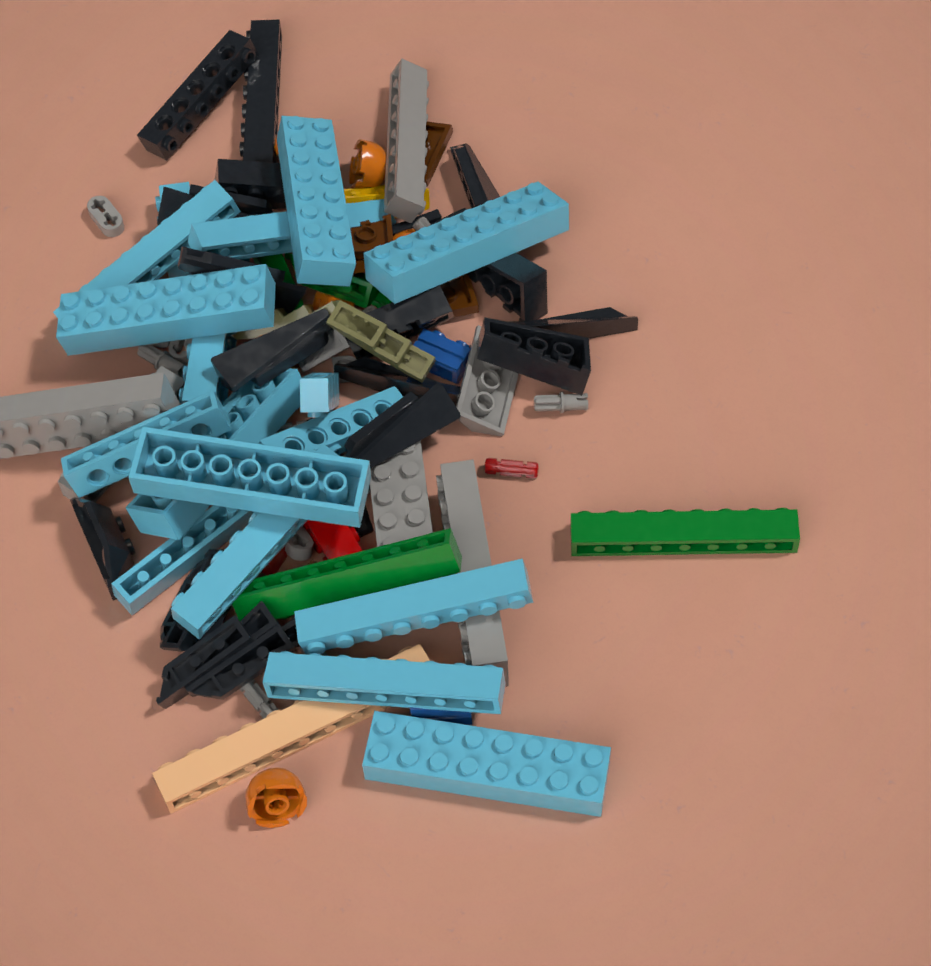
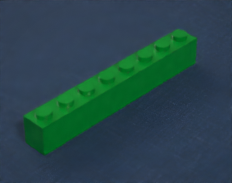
[570,508,800,556]
[232,528,462,621]

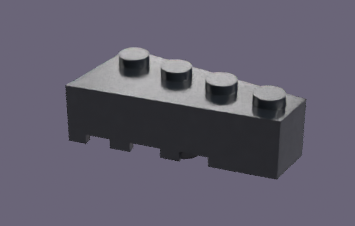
[214,159,286,209]
[467,253,548,321]
[346,285,454,360]
[477,317,591,396]

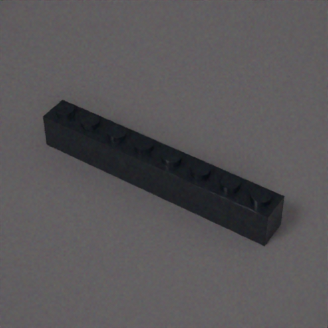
[240,19,282,163]

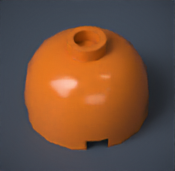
[349,139,386,188]
[246,768,307,828]

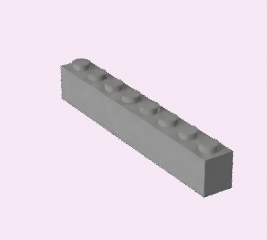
[384,58,429,223]

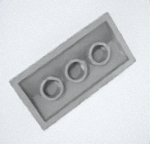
[456,325,519,436]

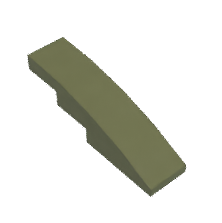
[233,300,339,340]
[326,300,436,383]

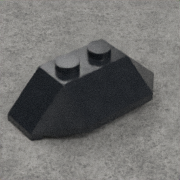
[70,497,136,601]
[160,549,232,652]

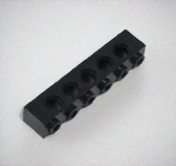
[137,30,259,161]

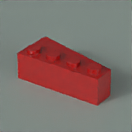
[303,520,362,561]

